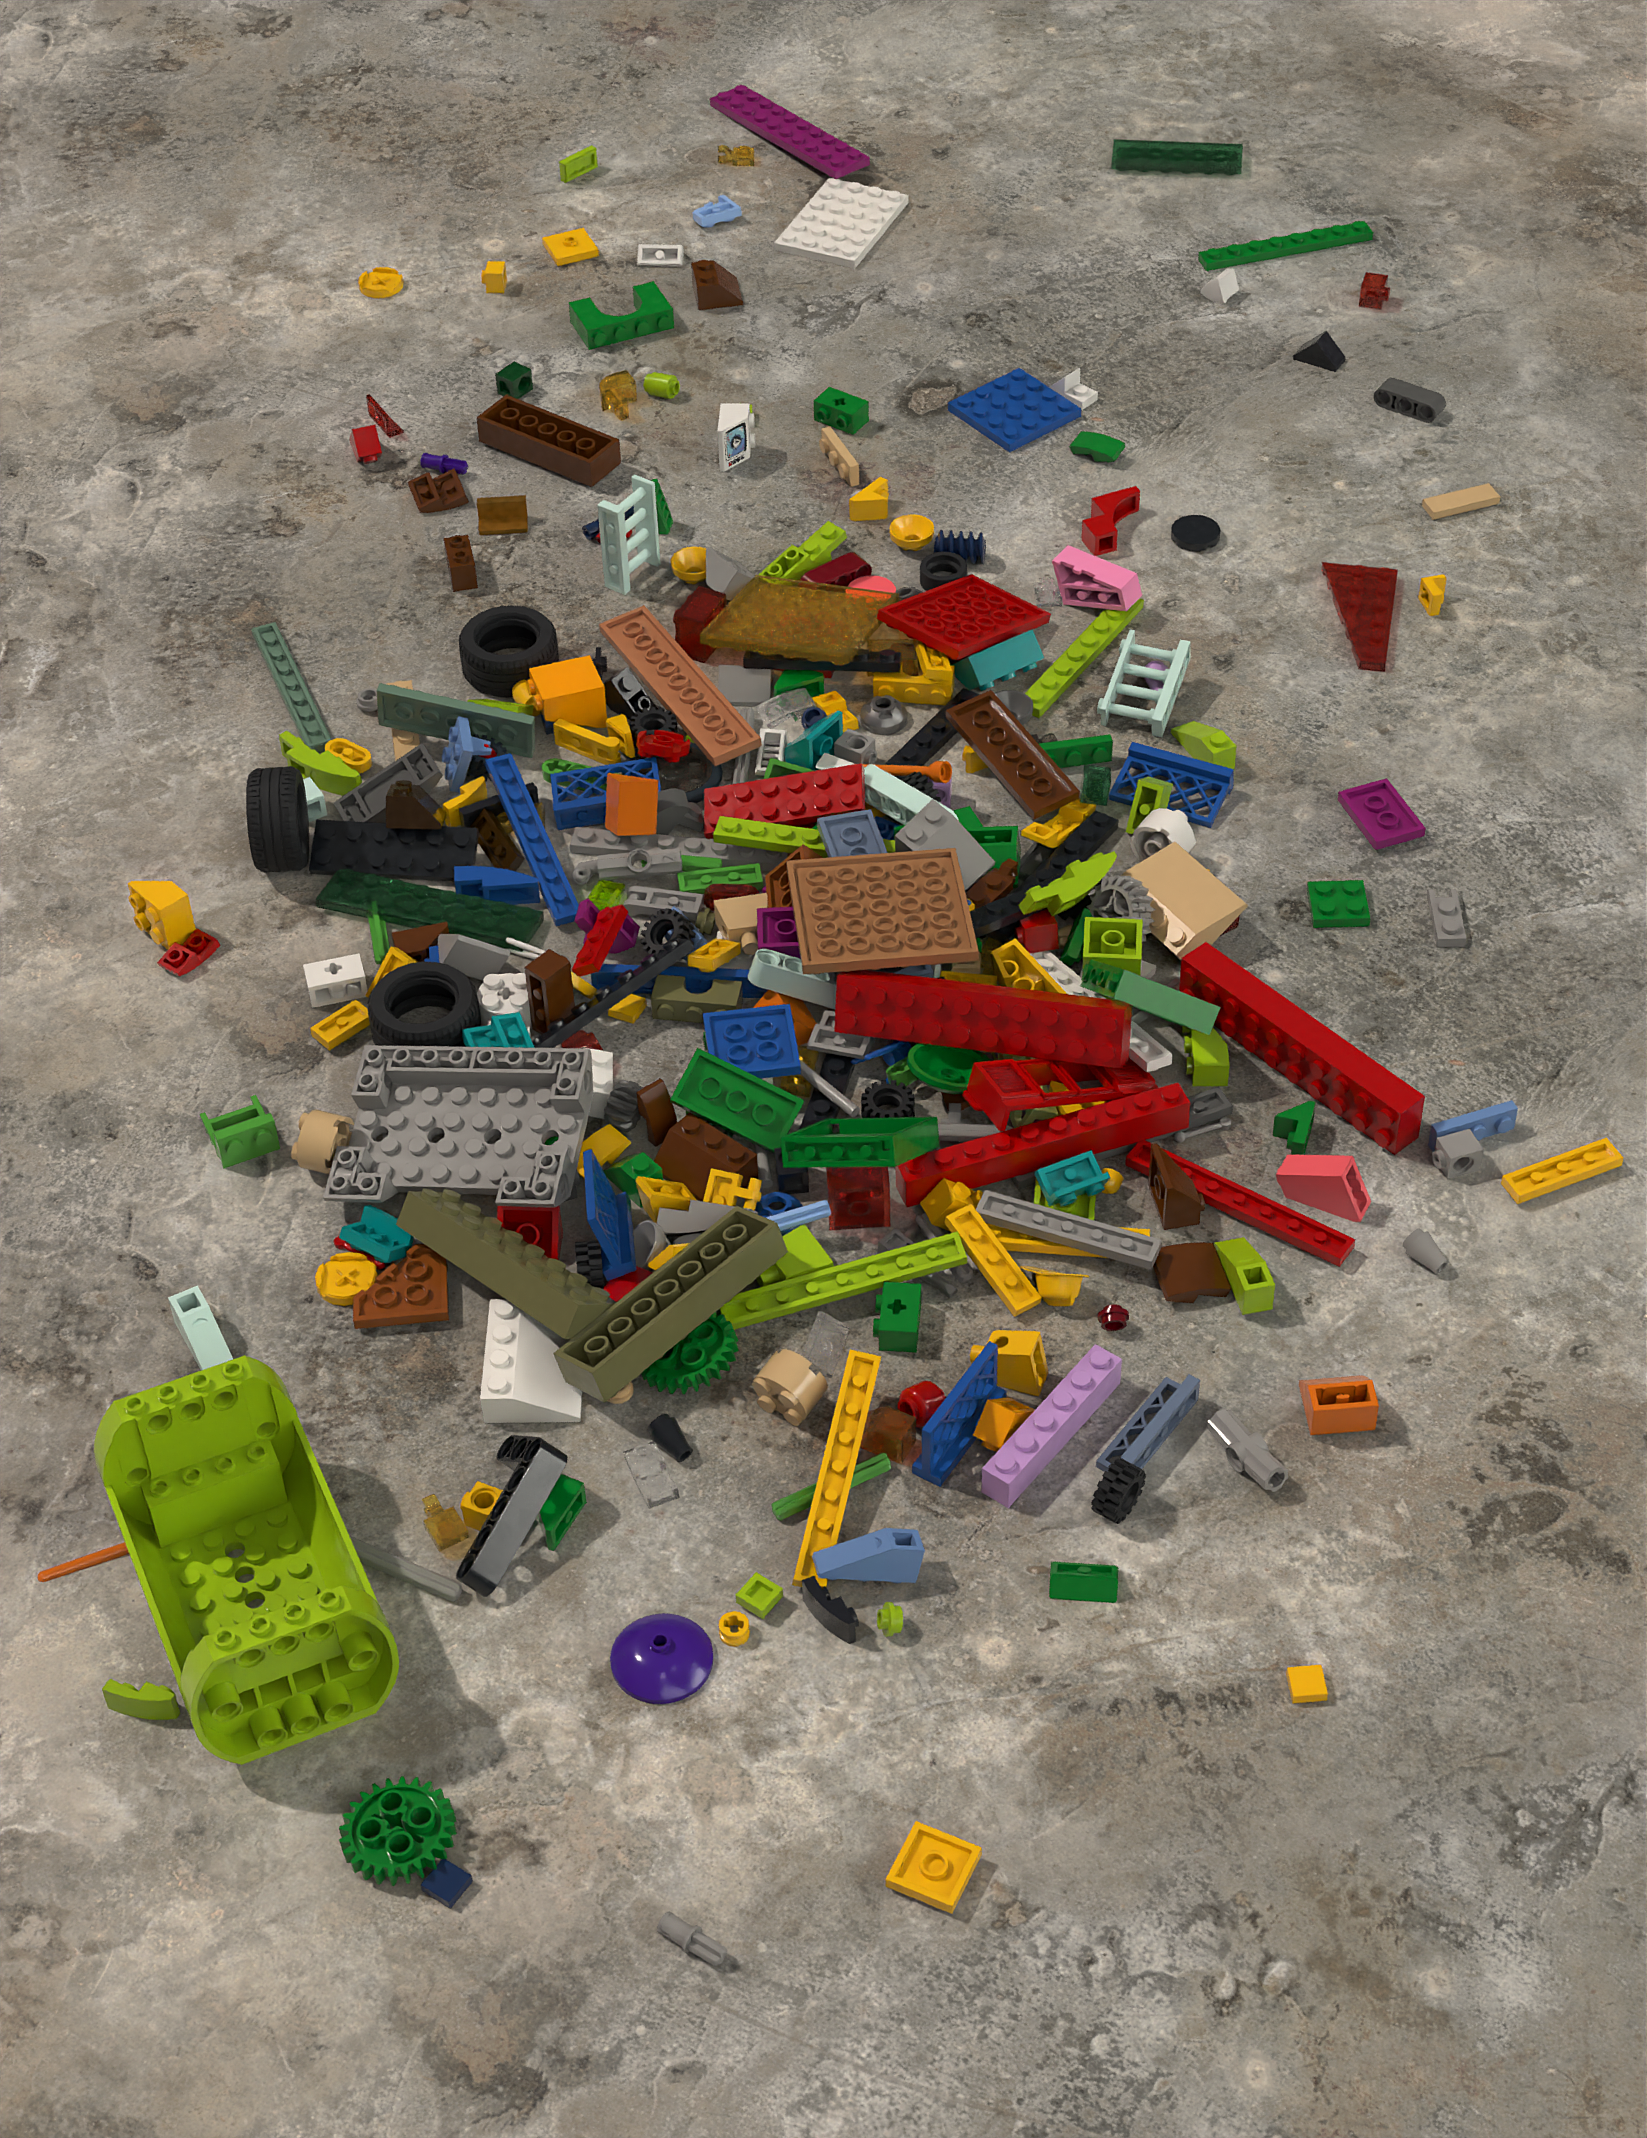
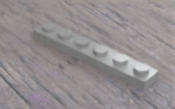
[976,1190,1162,1270]

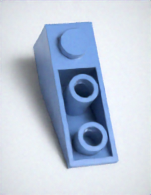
[812,1528,925,1583]

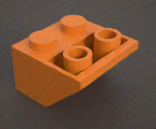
[1299,1375,1379,1435]

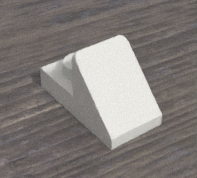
[1049,368,1098,410]

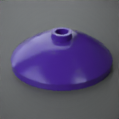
[610,1613,713,1704]

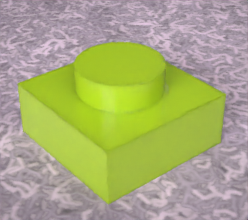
[735,1572,783,1619]

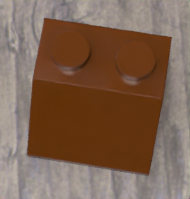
[691,260,743,310]

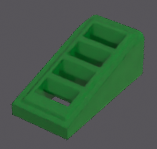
[651,479,673,535]

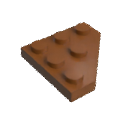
[353,1244,449,1329]

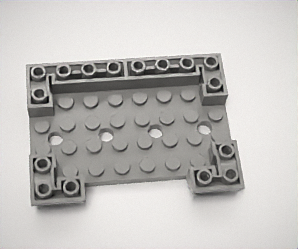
[323,1045,594,1207]

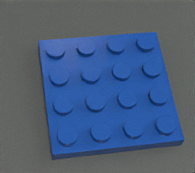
[948,368,1081,453]

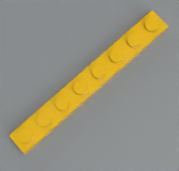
[792,1349,881,1587]

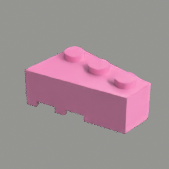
[1052,545,1142,611]

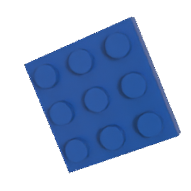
[703,1004,801,1079]

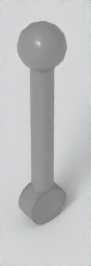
[1174,1117,1231,1143]

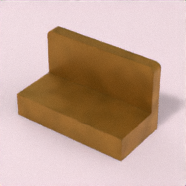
[477,495,528,535]

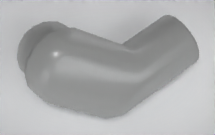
[572,860,598,885]

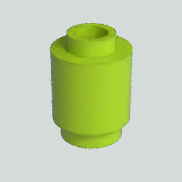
[643,372,680,399]

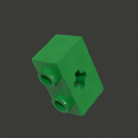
[813,387,869,435]
[873,1282,922,1353]

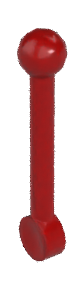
[333,1236,385,1270]

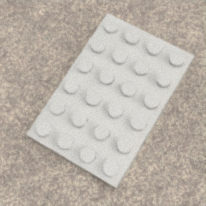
[774,178,908,269]

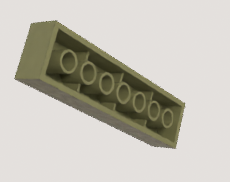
[396,1189,616,1339]
[553,1206,788,1403]

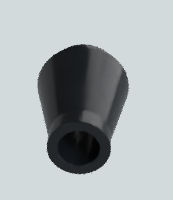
[648,1414,693,1462]

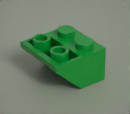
[965,826,1021,890]

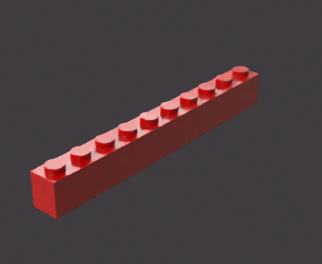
[895,1082,1190,1208]

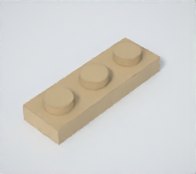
[819,426,859,487]

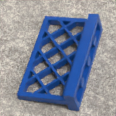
[1109,742,1234,828]
[550,757,661,830]
[583,1149,636,1281]
[912,1341,1007,1487]

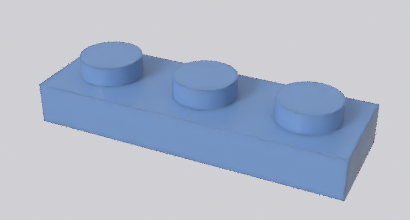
[1428,1100,1518,1152]

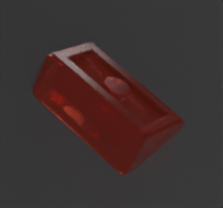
[366,394,404,438]

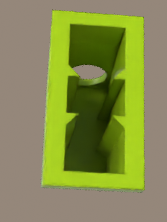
[756,1224,834,1287]

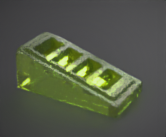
[587,880,625,911]

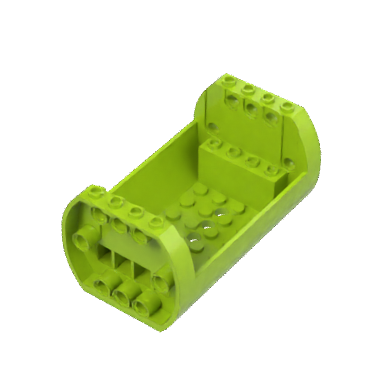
[94,1355,399,1765]

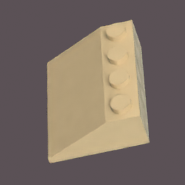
[1121,842,1248,960]

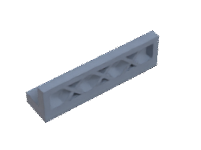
[1096,1374,1200,1472]

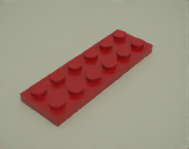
[704,763,865,839]

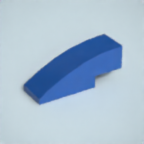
[454,866,540,907]

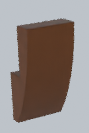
[636,1078,677,1147]

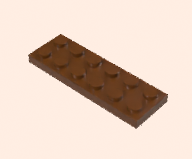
[946,690,1080,820]

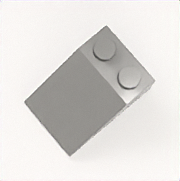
[894,799,995,893]

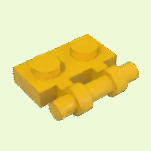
[703,1168,762,1211]

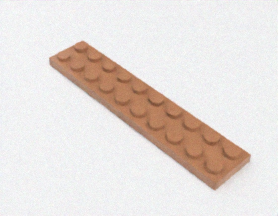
[599,605,762,766]

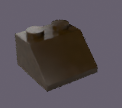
[386,780,446,829]

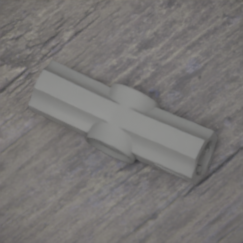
[1207,1408,1288,1492]

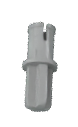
[657,1911,727,1966]

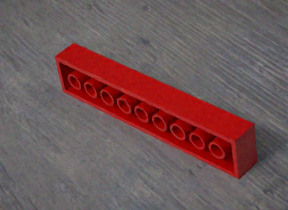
[1179,942,1425,1155]
[834,970,1133,1069]

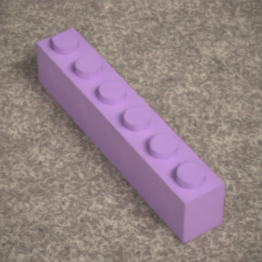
[982,1344,1122,1508]

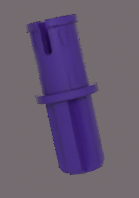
[420,453,468,475]

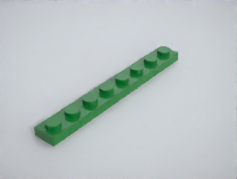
[1198,221,1373,271]

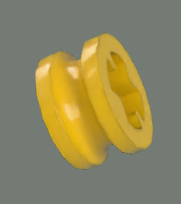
[718,1611,750,1647]

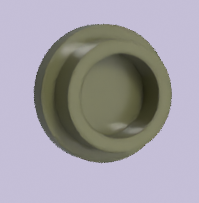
[695,908,715,935]

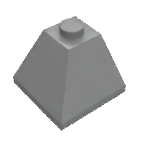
[706,546,768,603]

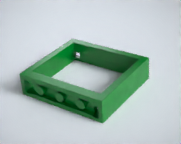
[1080,959,1221,1035]
[780,1117,940,1168]

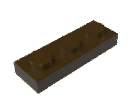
[469,809,525,871]

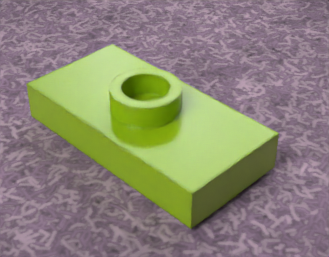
[559,145,598,183]

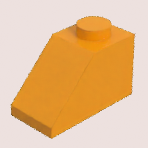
[973,1397,1035,1452]

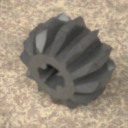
[604,1080,643,1132]

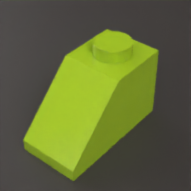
[1126,776,1173,834]

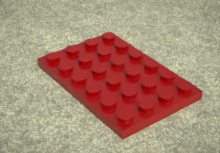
[876,574,1051,660]

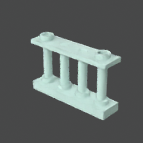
[597,474,661,595]
[1097,629,1191,738]

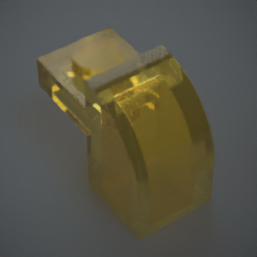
[599,370,637,421]

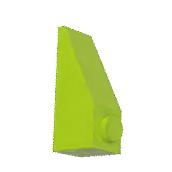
[1171,721,1237,771]

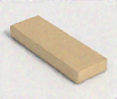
[1422,483,1500,520]

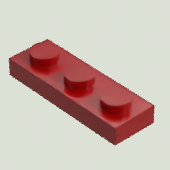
[571,904,628,977]

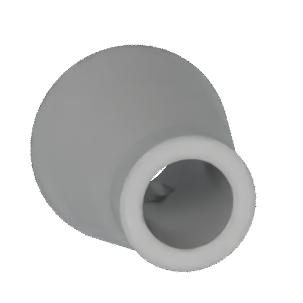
[1403,1228,1449,1274]

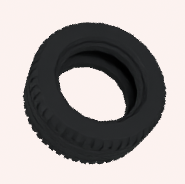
[459,605,559,698]
[246,766,309,873]
[367,962,481,1047]

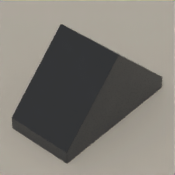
[1293,331,1346,372]

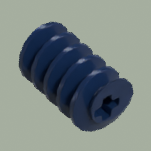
[934,530,986,564]

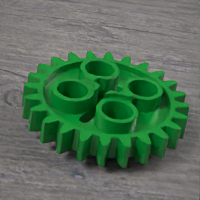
[641,1312,739,1394]
[339,1776,457,1886]

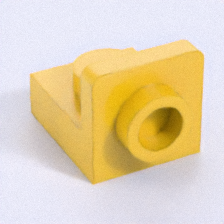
[1418,574,1447,616]

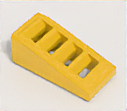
[606,714,635,758]

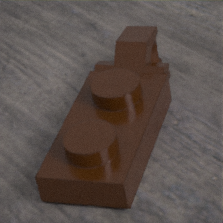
[966,858,1018,909]

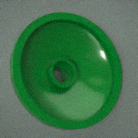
[907,1043,991,1094]

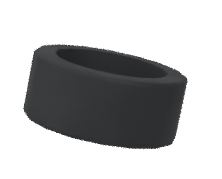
[920,552,967,591]

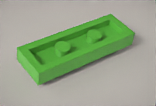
[677,863,763,897]

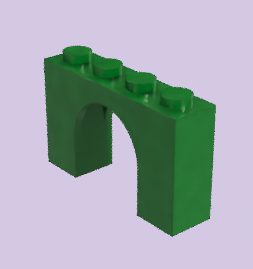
[569,281,674,350]

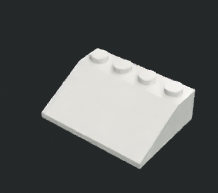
[480,1299,583,1423]

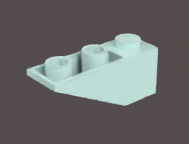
[168,1285,233,1370]

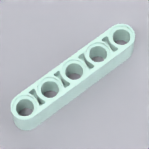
[864,764,959,825]
[748,949,841,1009]

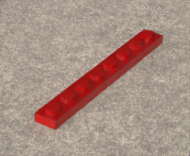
[1125,1140,1356,1267]

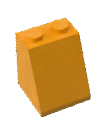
[526,655,607,728]

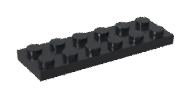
[309,819,479,882]

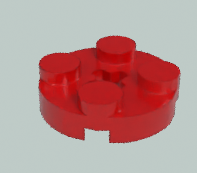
[636,730,690,763]

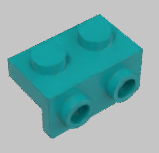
[1035,1150,1110,1207]
[339,1205,414,1263]

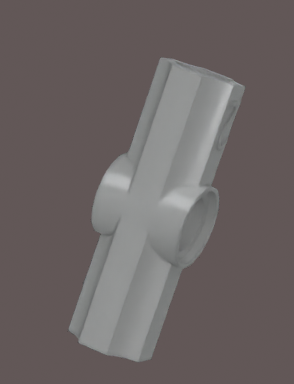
[597,848,683,881]

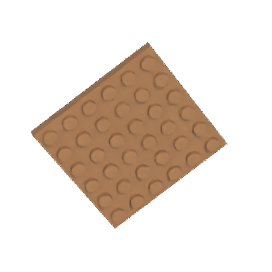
[786,848,979,975]

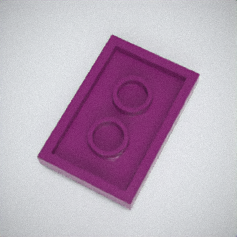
[1337,778,1426,850]

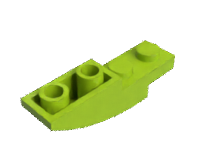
[758,521,847,589]
[279,731,362,796]
[1019,851,1117,916]

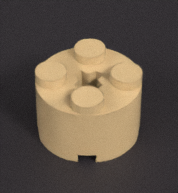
[291,1109,354,1174]
[752,1349,828,1426]

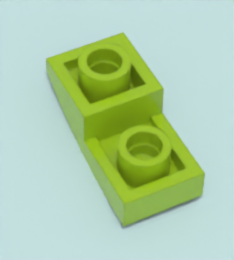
[102,1679,181,1720]

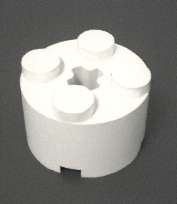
[1130,808,1196,862]
[477,973,532,1029]

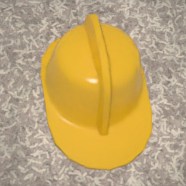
[1020,1266,1089,1306]

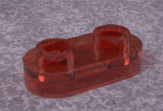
[703,884,760,911]

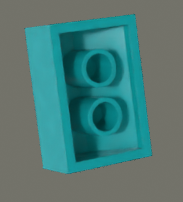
[950,629,1045,691]

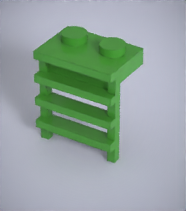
[200,1095,280,1169]

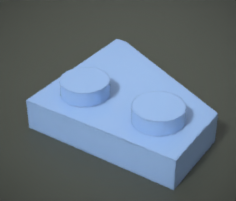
[692,195,742,228]

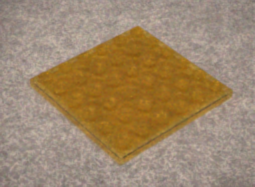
[700,575,899,665]

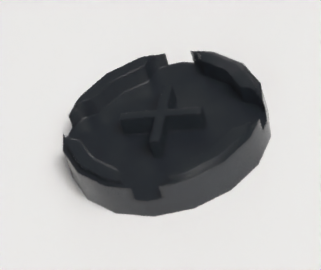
[1171,515,1220,552]

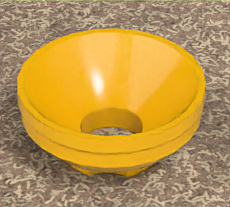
[889,514,934,551]
[671,547,707,584]

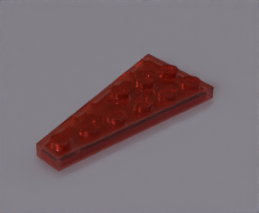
[1321,562,1398,672]

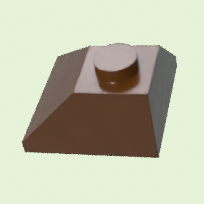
[1148,1143,1205,1230]

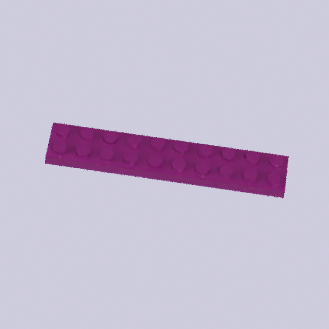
[710,85,870,179]

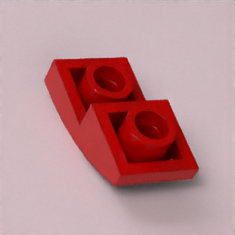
[157,928,221,977]

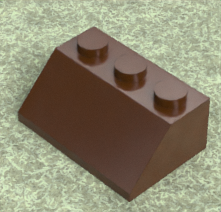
[654,1112,759,1201]

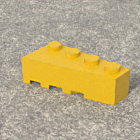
[991,938,1067,994]

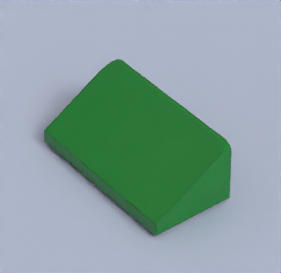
[1049,1561,1118,1603]

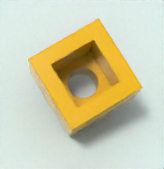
[481,261,507,293]

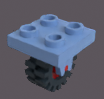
[442,716,508,793]

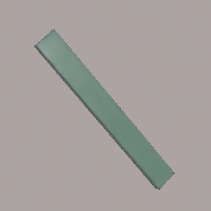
[251,622,332,753]

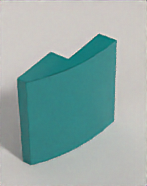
[462,1012,535,1048]

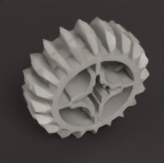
[1086,875,1156,942]

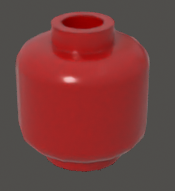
[897,1380,946,1428]

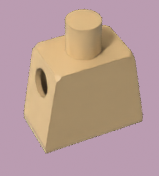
[714,893,768,955]

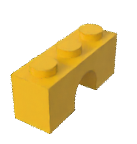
[873,662,955,706]

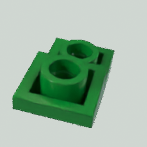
[1069,431,1126,463]

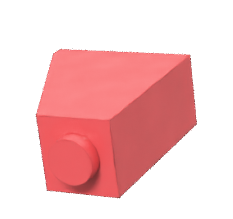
[1276,1154,1371,1222]

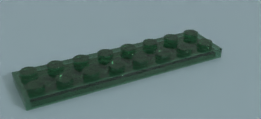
[316,869,544,952]

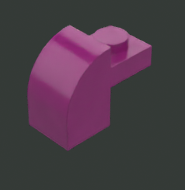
[575,898,640,954]

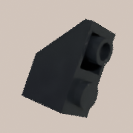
[603,667,658,720]

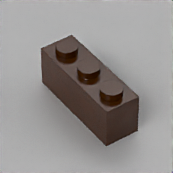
[524,949,575,1035]

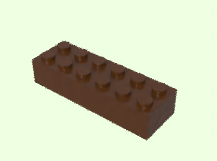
[476,395,621,487]

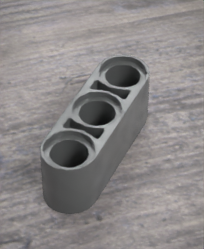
[1373,378,1446,423]

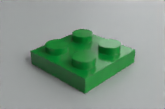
[1307,880,1370,928]

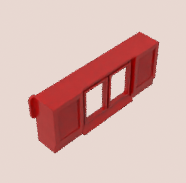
[963,1058,1159,1132]

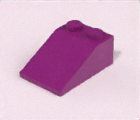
[757,907,801,959]

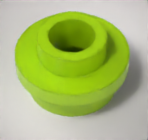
[877,1602,903,1637]

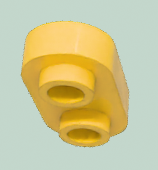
[325,738,372,774]

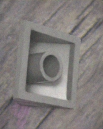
[718,665,774,707]
[438,934,510,980]

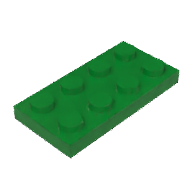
[670,1048,805,1153]

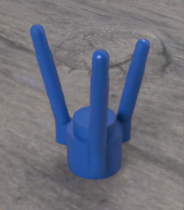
[851,1040,912,1084]

